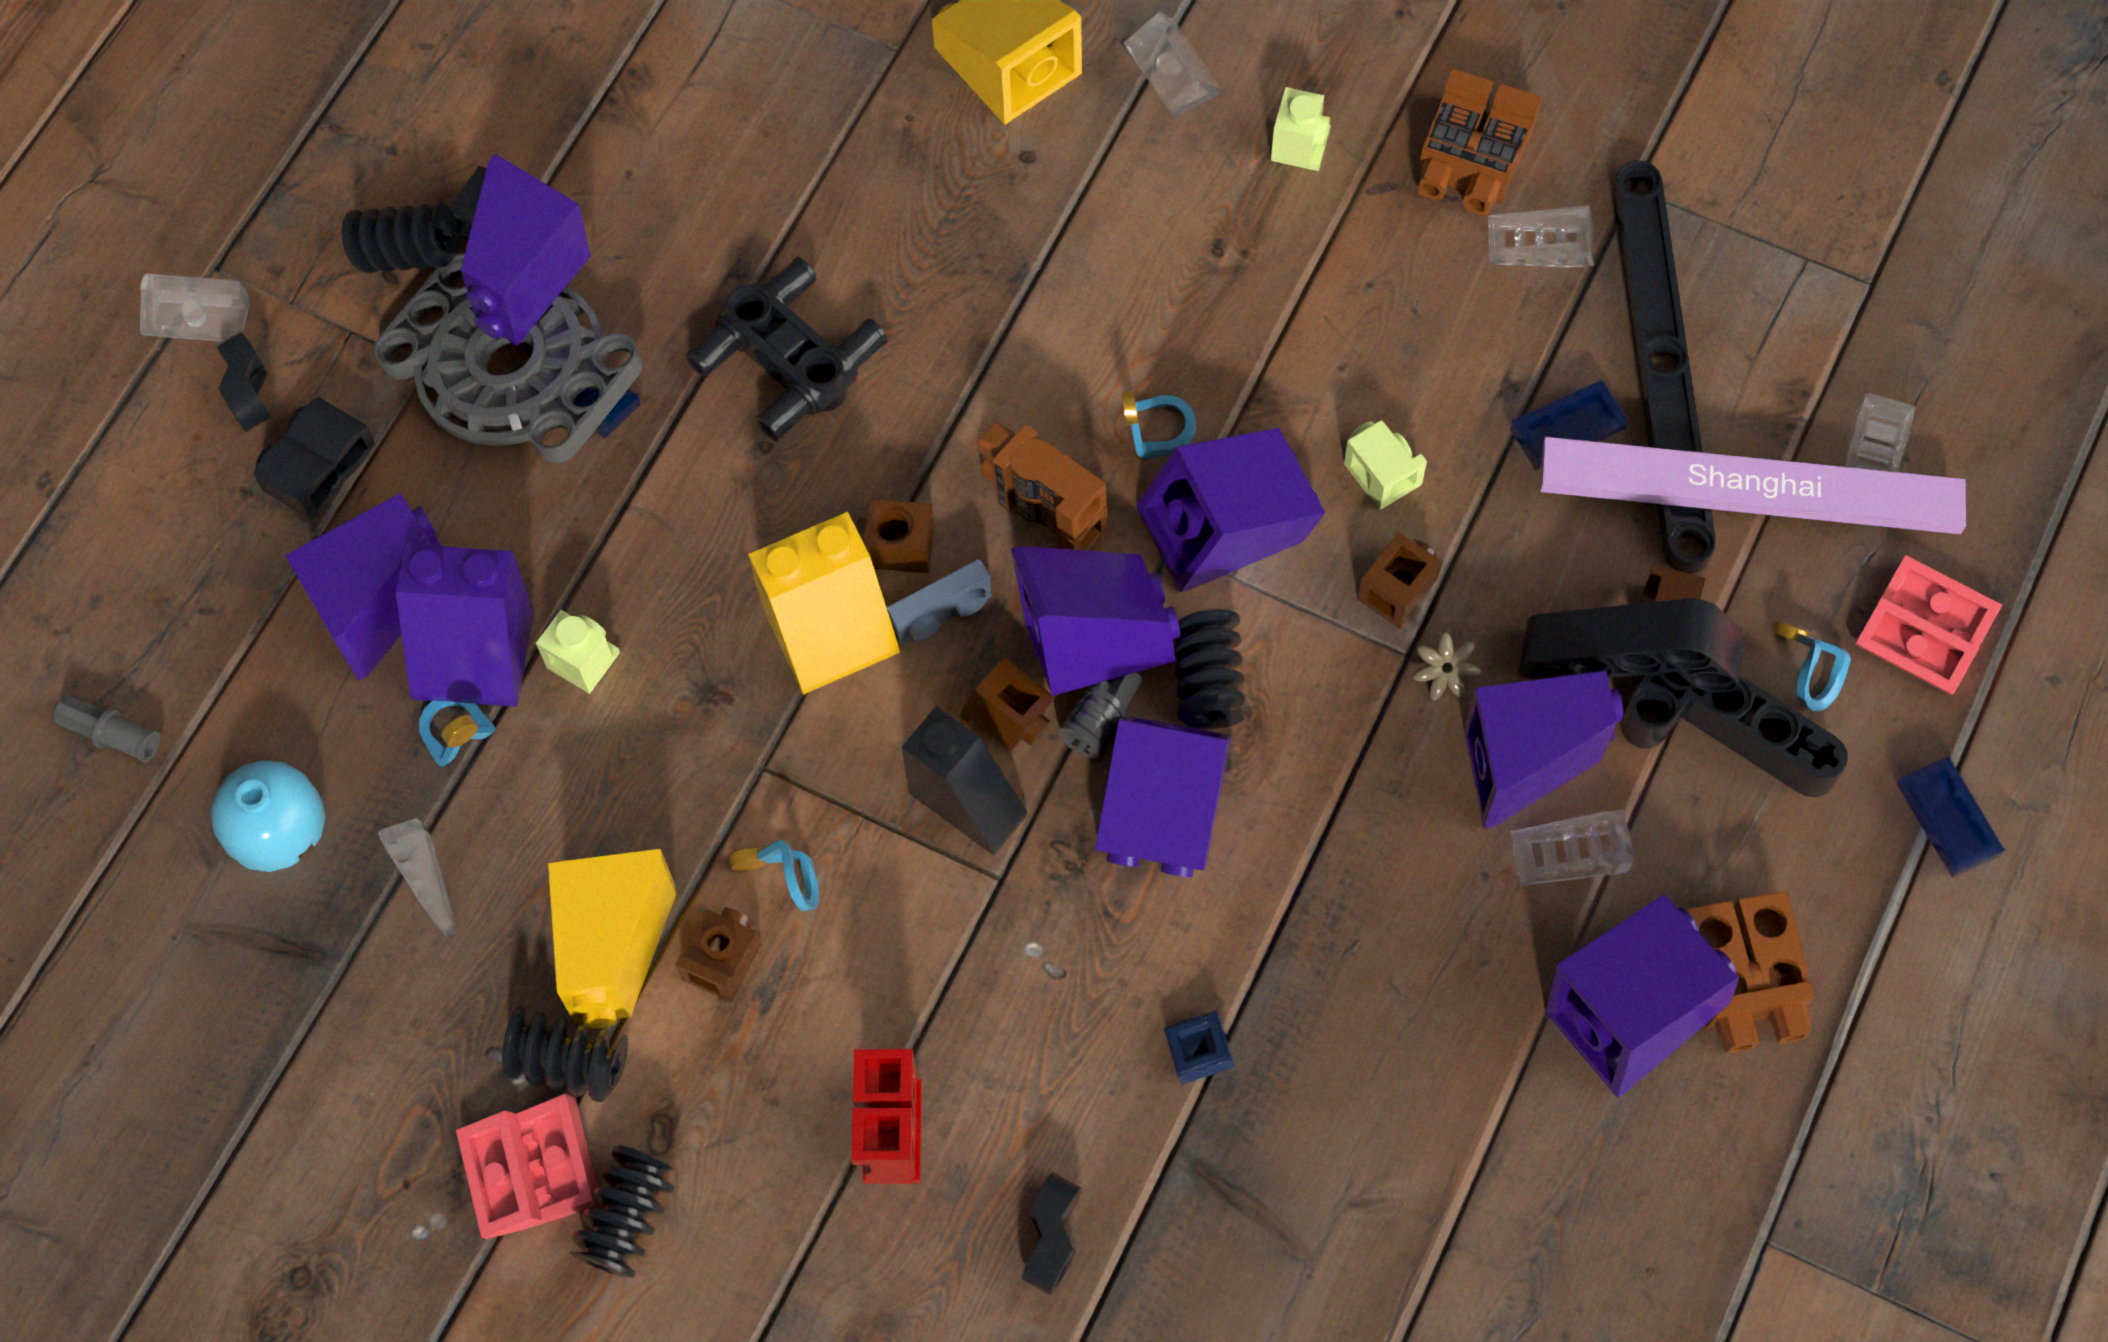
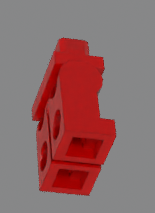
[851,1049,923,1184]

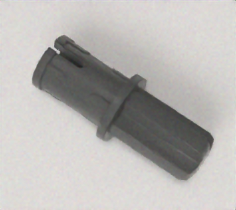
[53,695,161,763]

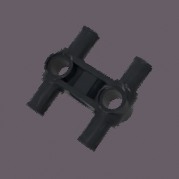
[686,256,888,442]

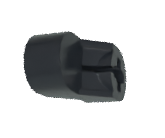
[215,330,271,433]
[1021,1172,1082,1295]

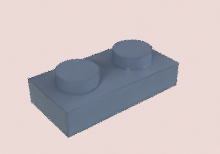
[887,559,992,645]

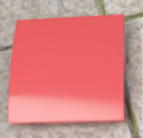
[1855,555,2002,696]
[456,1094,598,1239]

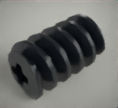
[341,202,460,274]
[1174,609,1245,729]
[502,1006,628,1102]
[570,1145,675,1278]

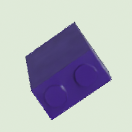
[461,154,591,346]
[1136,428,1325,592]
[285,493,442,681]
[396,544,534,707]
[1011,546,1181,696]
[1463,671,1623,829]
[1095,715,1232,877]
[1546,894,1739,1098]

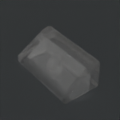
[1124,11,1222,117]
[140,273,251,342]

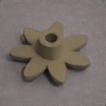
[1412,632,1481,701]

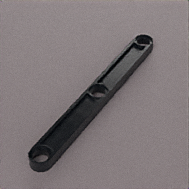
[1613,160,1716,574]

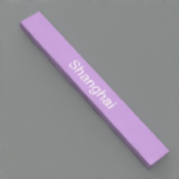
[1540,437,1966,534]

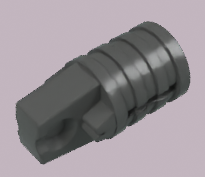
[1057,672,1142,759]

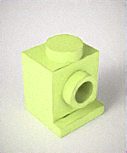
[1271,87,1331,171]
[1344,420,1427,510]
[536,610,620,694]

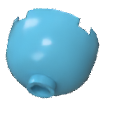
[210,760,326,872]

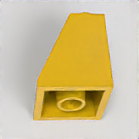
[932,0,1082,125]
[748,512,900,695]
[548,849,676,1029]

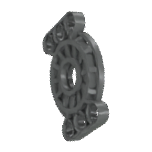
[374,253,643,463]

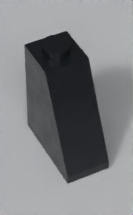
[901,706,1027,856]

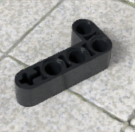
[1519,598,1745,693]
[1621,673,1848,797]

